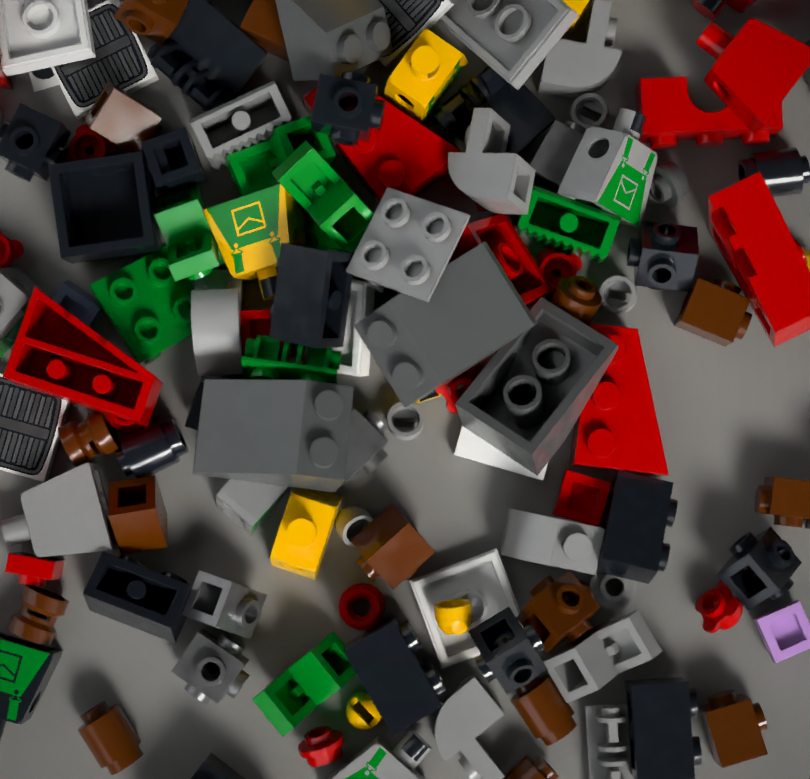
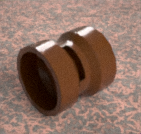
[58,410,121,467]
[7,585,69,646]

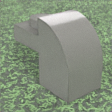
[538,0,622,98]
[448,108,536,215]
[191,270,244,376]
[499,508,605,575]
[543,610,662,703]
[434,672,505,779]

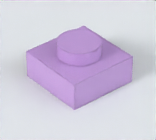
[753,600,810,663]

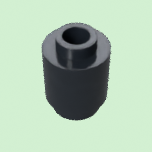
[738,147,810,197]
[115,419,189,478]

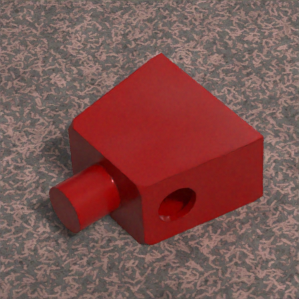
[695,18,810,134]

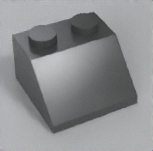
[275,0,393,81]

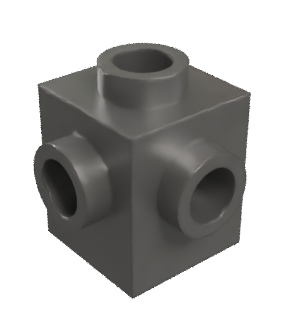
[171,628,250,704]

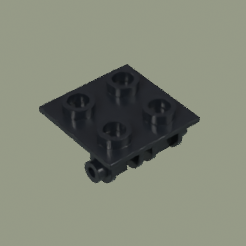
[147,0,268,112]
[429,66,557,153]

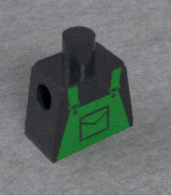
[0,632,63,741]

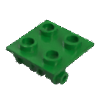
[89,246,195,365]
[241,334,342,384]

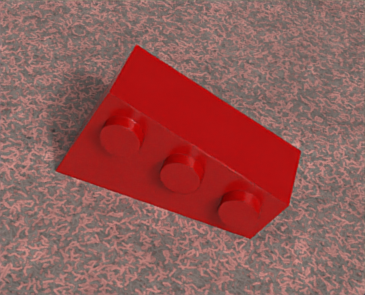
[303,87,462,204]
[708,171,810,347]
[3,287,163,427]
[569,323,669,476]

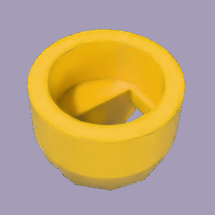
[434,599,473,635]
[345,691,382,730]

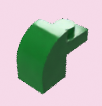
[225,115,336,197]
[271,140,374,252]
[154,183,225,282]
[252,631,356,737]

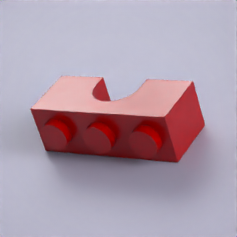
[635,76,783,149]

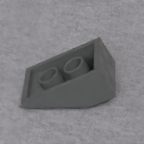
[354,242,537,407]
[455,297,619,476]
[192,379,354,493]

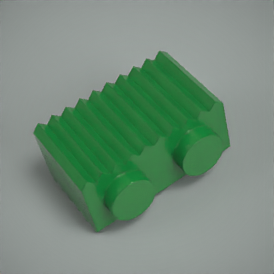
[517,185,621,264]

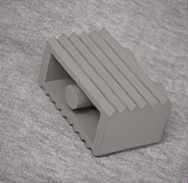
[189,81,293,170]

